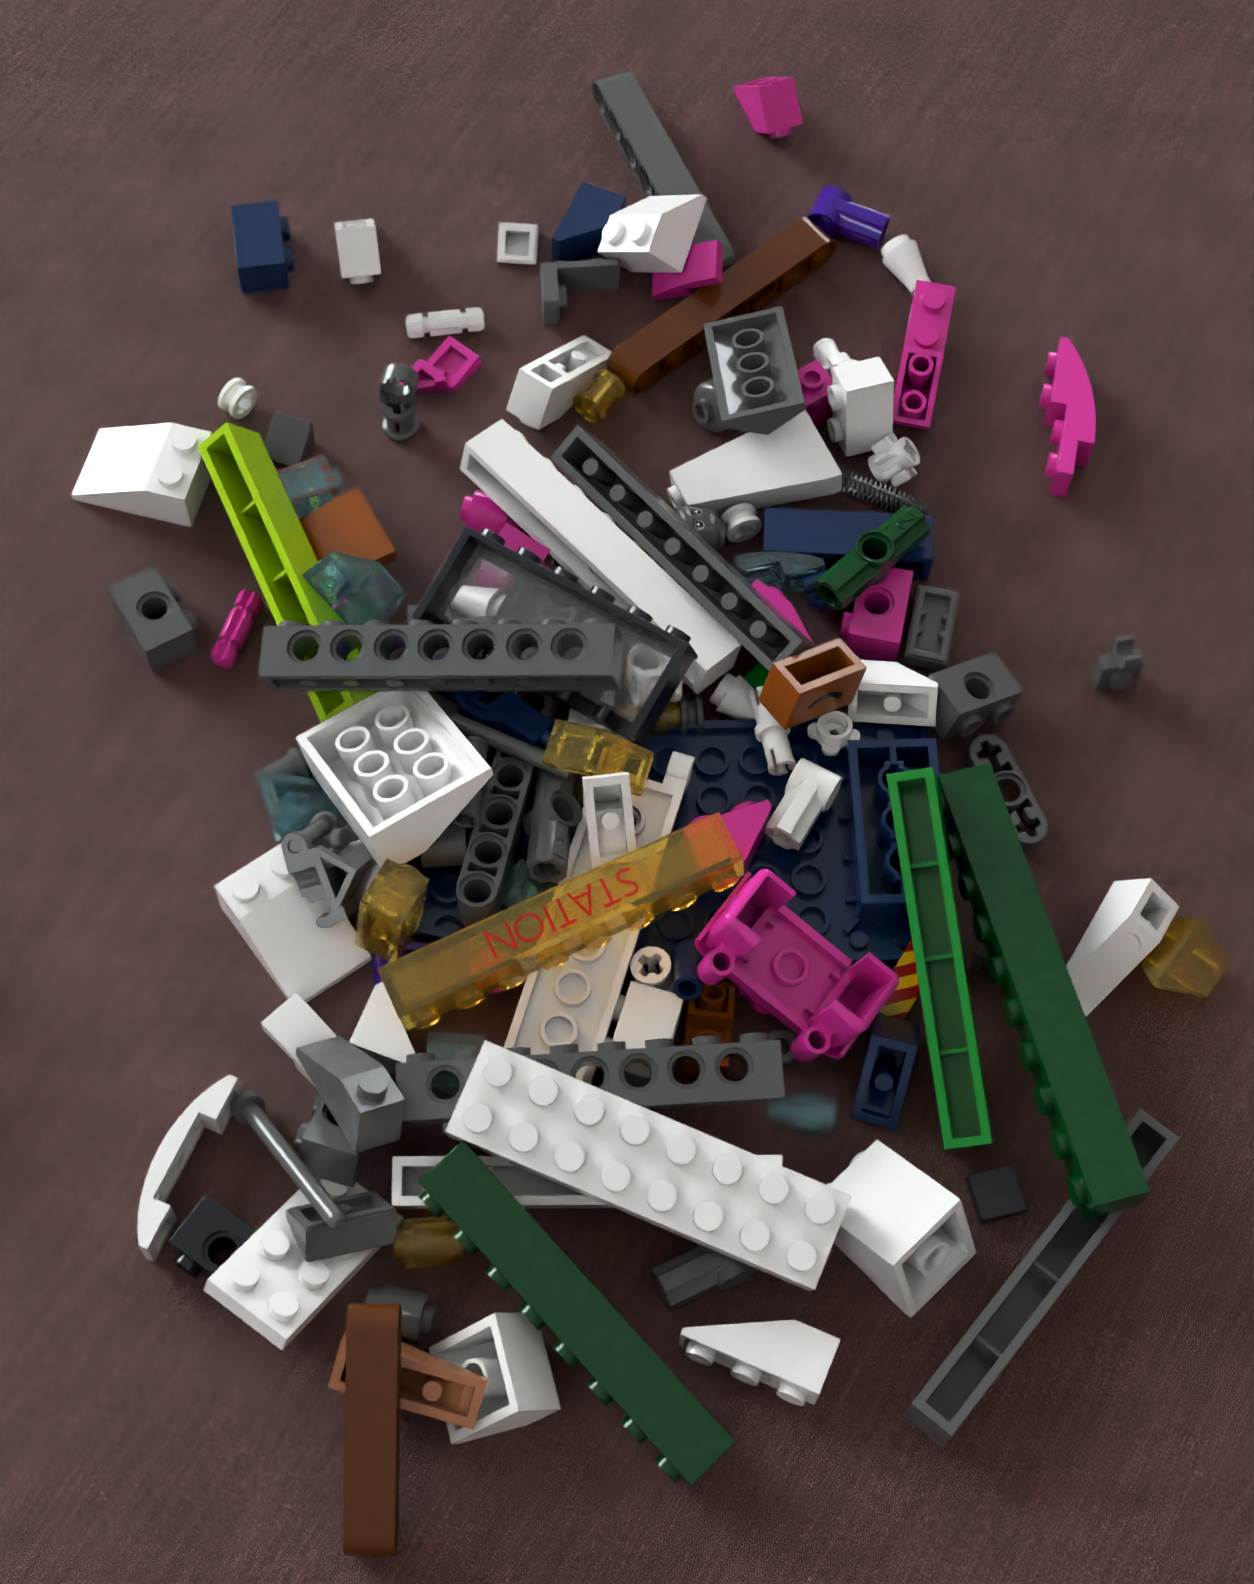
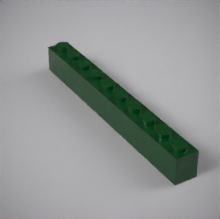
[937,763,1151,1220]

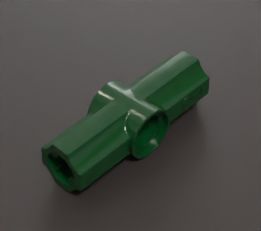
[814,505,931,611]

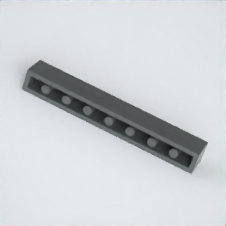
[550,425,816,671]

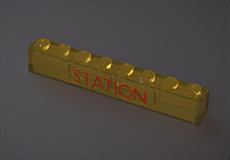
[377,812,745,1031]

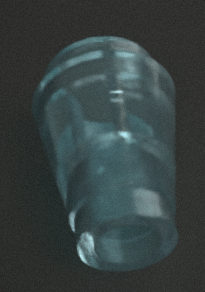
[768,1091,838,1138]

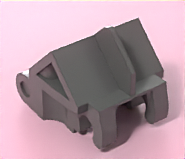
[281,811,390,928]

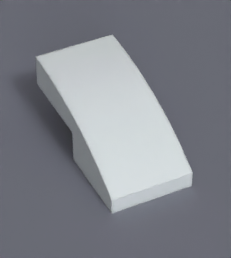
[261,992,337,1086]

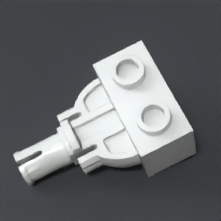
[813,338,894,457]

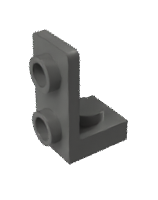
[540,258,620,326]

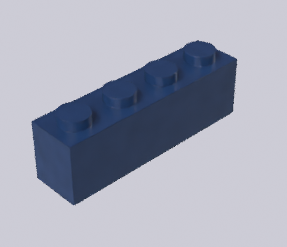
[761,506,934,581]

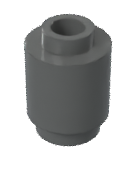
[365,1284,439,1343]

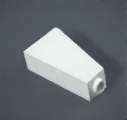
[667,410,842,516]

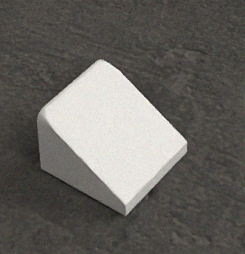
[497,222,539,265]

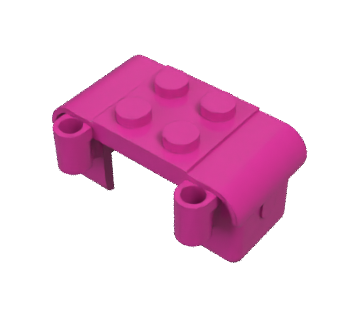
[694,869,899,1062]

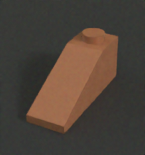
[327,1331,488,1430]

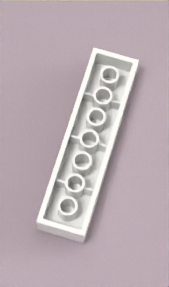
[445,1040,852,1291]

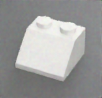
[597,194,707,273]
[429,1313,561,1444]

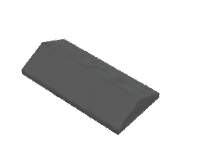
[703,306,806,435]

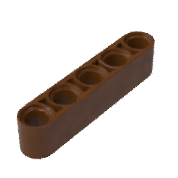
[343,1303,402,1556]

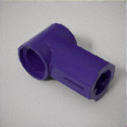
[808,186,891,249]

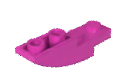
[893,280,956,430]
[1039,337,1096,497]

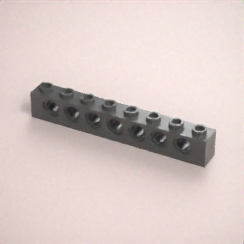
[258,618,623,691]
[395,1033,785,1126]

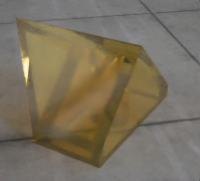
[1140,916,1230,1001]

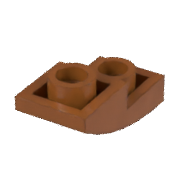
[681,982,736,1078]

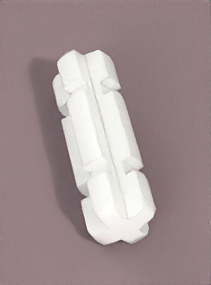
[406,307,485,339]

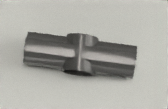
[522,755,582,883]
[651,1243,756,1310]

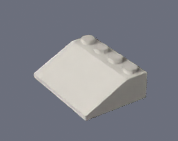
[296,691,493,874]

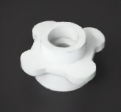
[807,711,860,756]

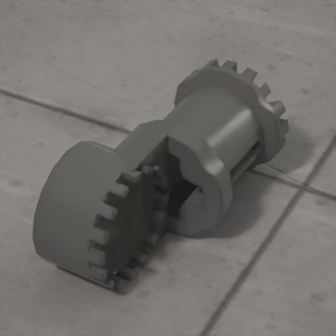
[379,364,419,443]

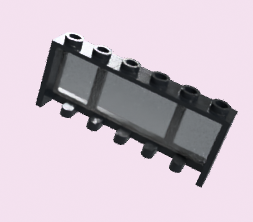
[412,526,698,748]

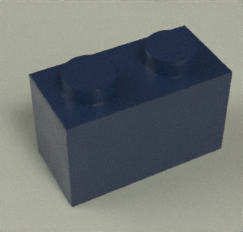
[230,201,295,294]

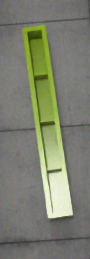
[198,422,378,723]

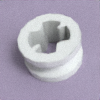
[218,377,258,419]
[721,503,762,542]

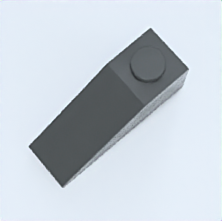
[296,1036,405,1153]

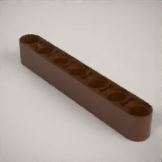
[607,217,836,394]

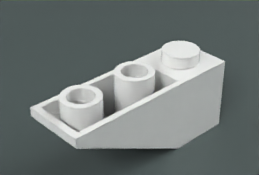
[1066,878,1180,1017]
[678,1319,841,1406]

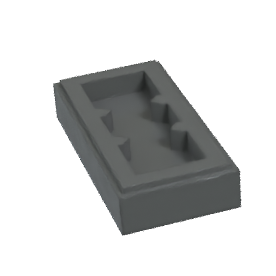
[903,584,960,671]

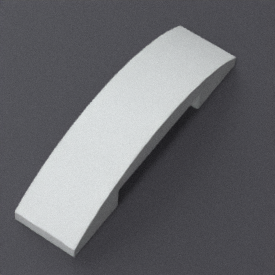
[137,1074,243,1262]

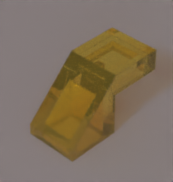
[542,719,655,797]

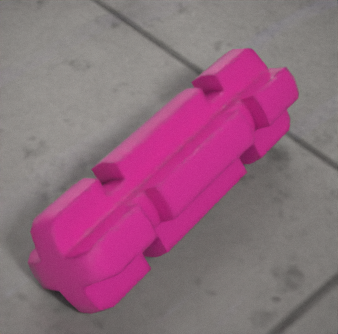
[211,590,262,669]

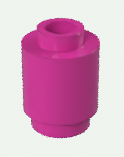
[459,490,520,534]

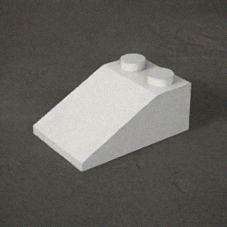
[71,423,212,527]
[214,844,372,1003]

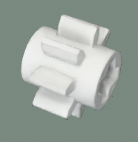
[868,433,920,487]

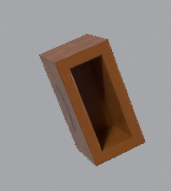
[758,638,867,730]

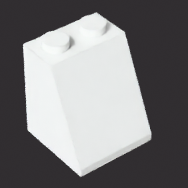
[826,1140,977,1318]

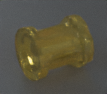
[573,369,626,424]

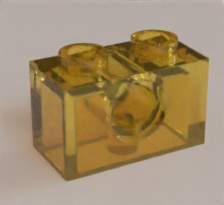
[355,858,429,965]

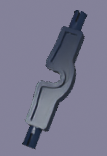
[432,653,574,758]

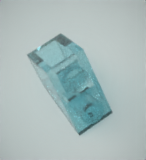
[302,551,408,625]

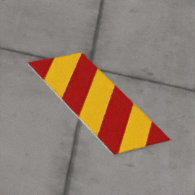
[879,939,920,1020]

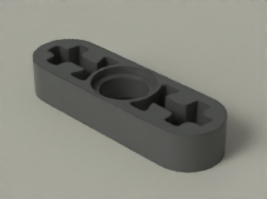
[966,734,1048,853]

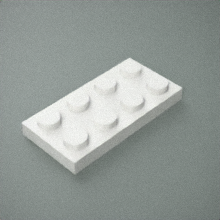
[204,1177,403,1350]

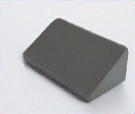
[286,1190,397,1262]

